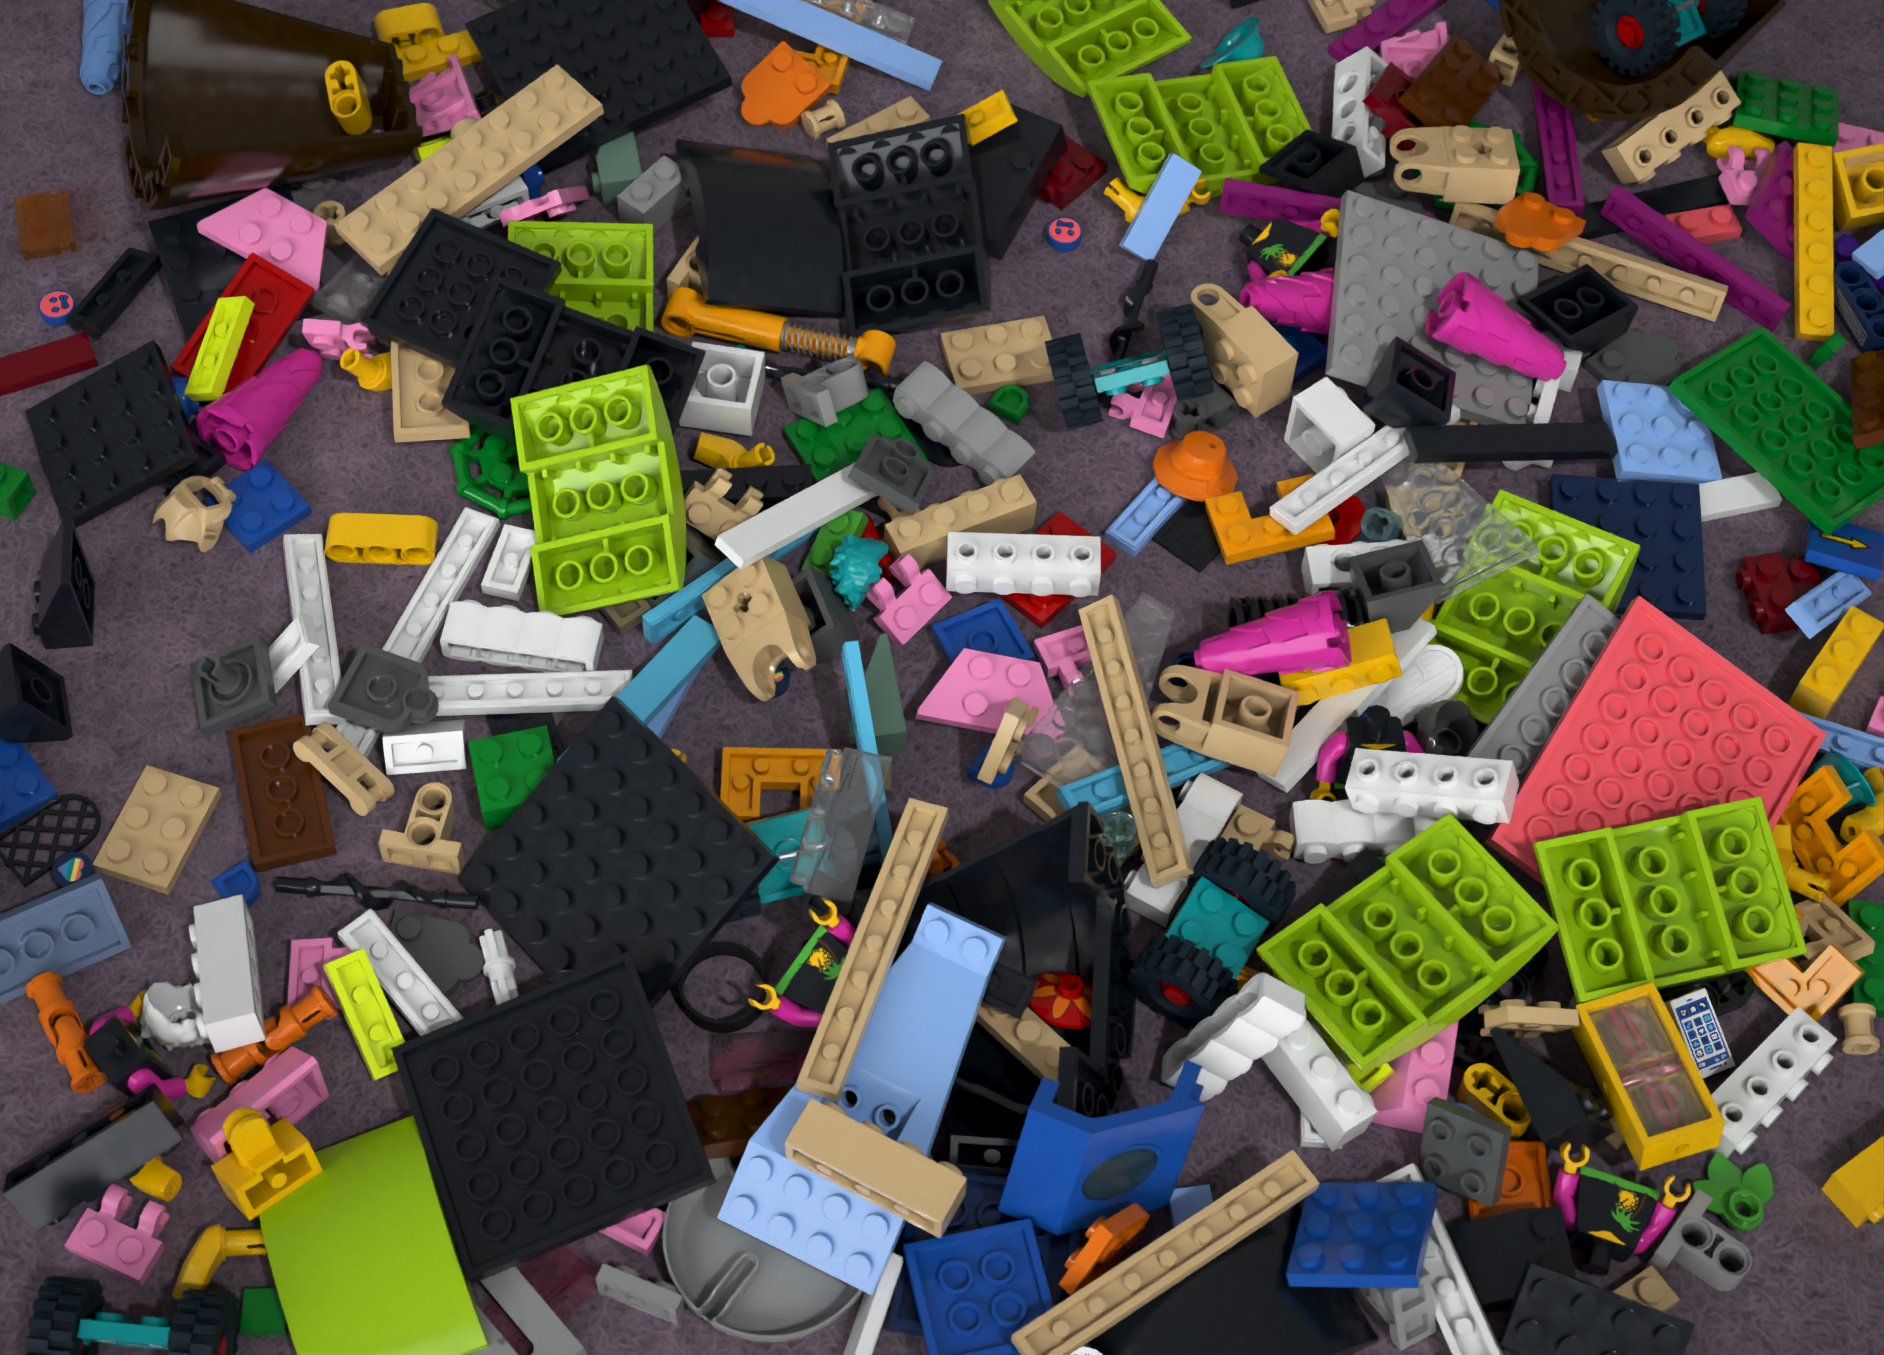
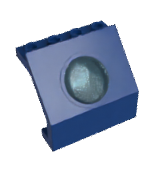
[998,1060,1206,1235]

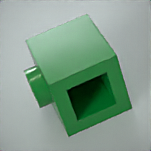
[0,462,36,521]

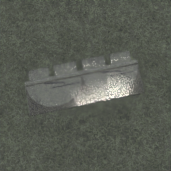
[789,747,892,903]

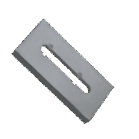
[459,1256,587,1355]

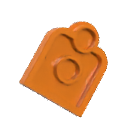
[741,41,832,129]
[1495,191,1586,252]
[1059,1203,1150,1296]

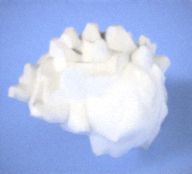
[140,981,211,1051]

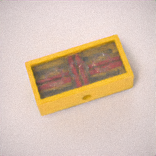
[1572,982,1725,1171]

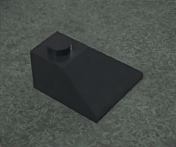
[1259,129,1365,199]
[1363,336,1456,428]
[0,643,73,743]

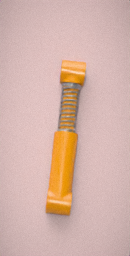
[661,287,896,375]

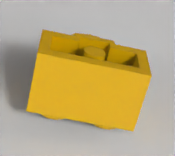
[211,1106,323,1221]

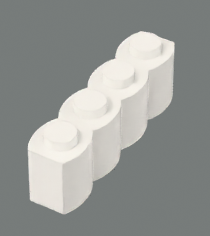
[440,600,604,672]
[1124,772,1243,928]
[1289,799,1439,864]
[1161,972,1306,1102]

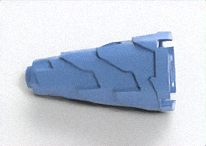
[79,0,131,95]

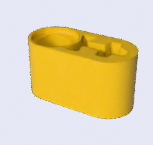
[374,3,444,50]
[325,60,372,135]
[1457,1063,1531,1141]

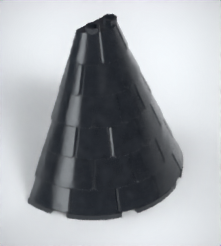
[802,801,1136,1118]

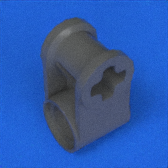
[1170,380,1240,439]

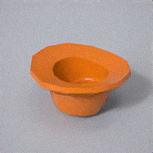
[1152,431,1238,502]

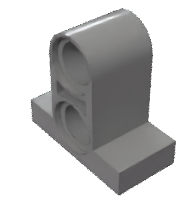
[781,357,869,427]
[1646,1189,1752,1291]
[1358,1267,1437,1351]

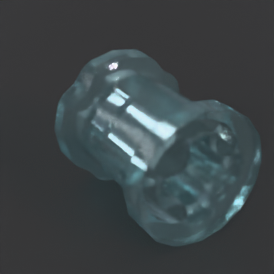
[1361,507,1403,542]
[1099,811,1137,861]

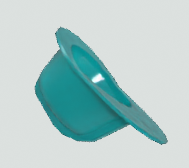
[1199,17,1265,69]
[1811,746,1877,809]

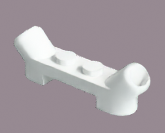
[1502,331,1583,471]

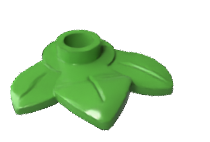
[1692,1153,1774,1232]

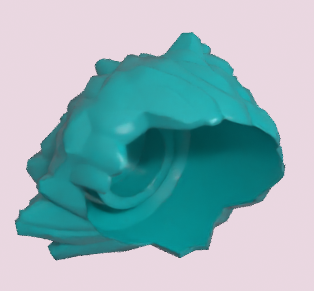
[829,534,889,612]

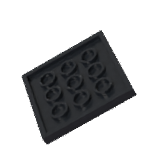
[148,185,331,342]
[360,208,562,369]
[25,340,202,528]

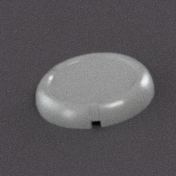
[663,1155,863,1343]

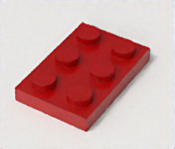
[995,511,1117,629]

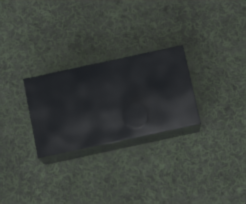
[973,104,1067,260]

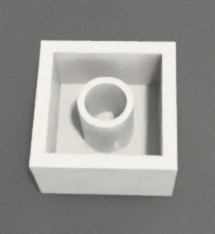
[679,342,765,437]
[1284,376,1375,474]

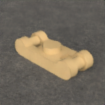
[293,722,395,816]

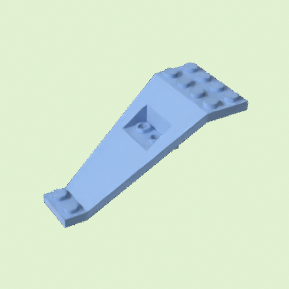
[717,902,1007,1295]

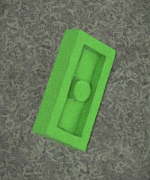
[801,510,869,577]

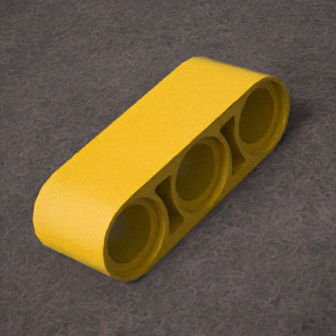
[324,513,439,565]

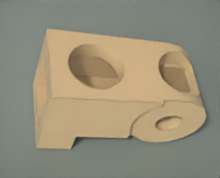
[1488,33,1522,87]

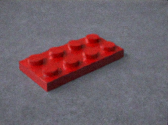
[170,252,315,395]

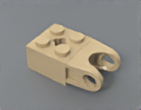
[1389,125,1520,204]
[1190,283,1298,418]
[701,556,816,702]
[1151,665,1299,778]

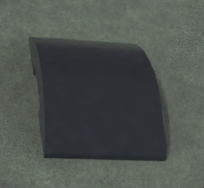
[828,114,991,338]
[675,139,844,318]
[441,275,706,446]
[1088,1203,1379,1355]

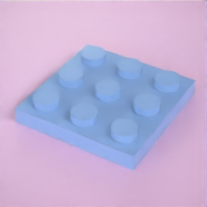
[1597,380,1723,484]

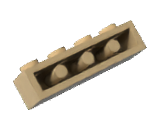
[1601,71,1741,185]
[884,474,1037,570]
[785,1098,967,1239]

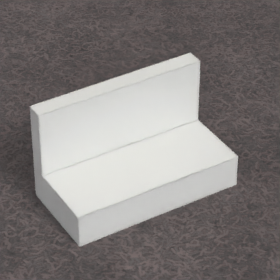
[383,719,467,775]

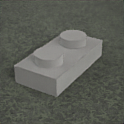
[595,1263,685,1325]

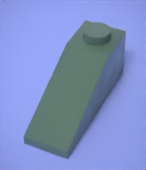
[591,131,642,206]
[847,633,907,755]

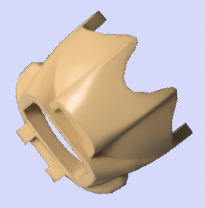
[152,475,236,552]

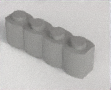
[892,361,1036,486]

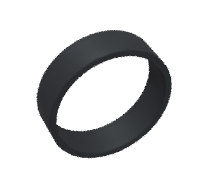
[677,941,769,1033]

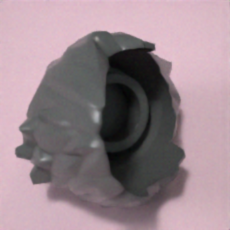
[1413,699,1479,757]

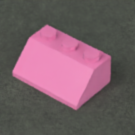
[1369,1020,1459,1134]
[190,1046,329,1163]

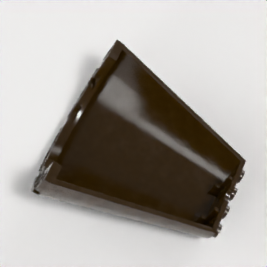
[121,0,423,211]
[1498,0,1787,121]

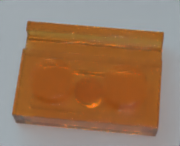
[14,189,77,260]

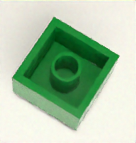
[468,725,555,831]

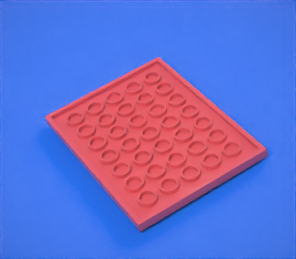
[1485,596,1827,885]

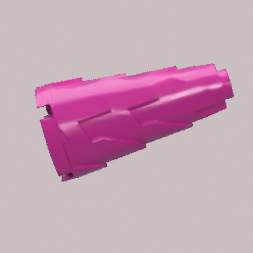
[1239,268,1335,338]
[1425,271,1567,382]
[196,348,323,470]
[1194,590,1352,676]

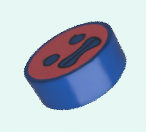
[1047,217,1082,252]
[38,290,77,326]

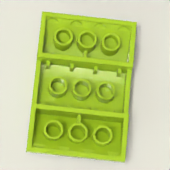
[988,0,1192,97]
[1085,56,1312,198]
[508,221,653,332]
[510,365,687,617]
[1427,489,1641,726]
[1533,796,1808,1004]
[1256,812,1559,1072]
[259,1115,489,1355]

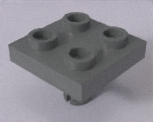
[191,634,277,735]
[1418,1096,1512,1207]

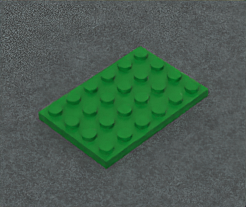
[1668,326,1884,536]

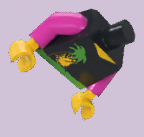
[1239,209,1340,282]
[1310,705,1424,802]
[748,897,857,1027]
[83,990,216,1100]
[1552,1141,1691,1276]

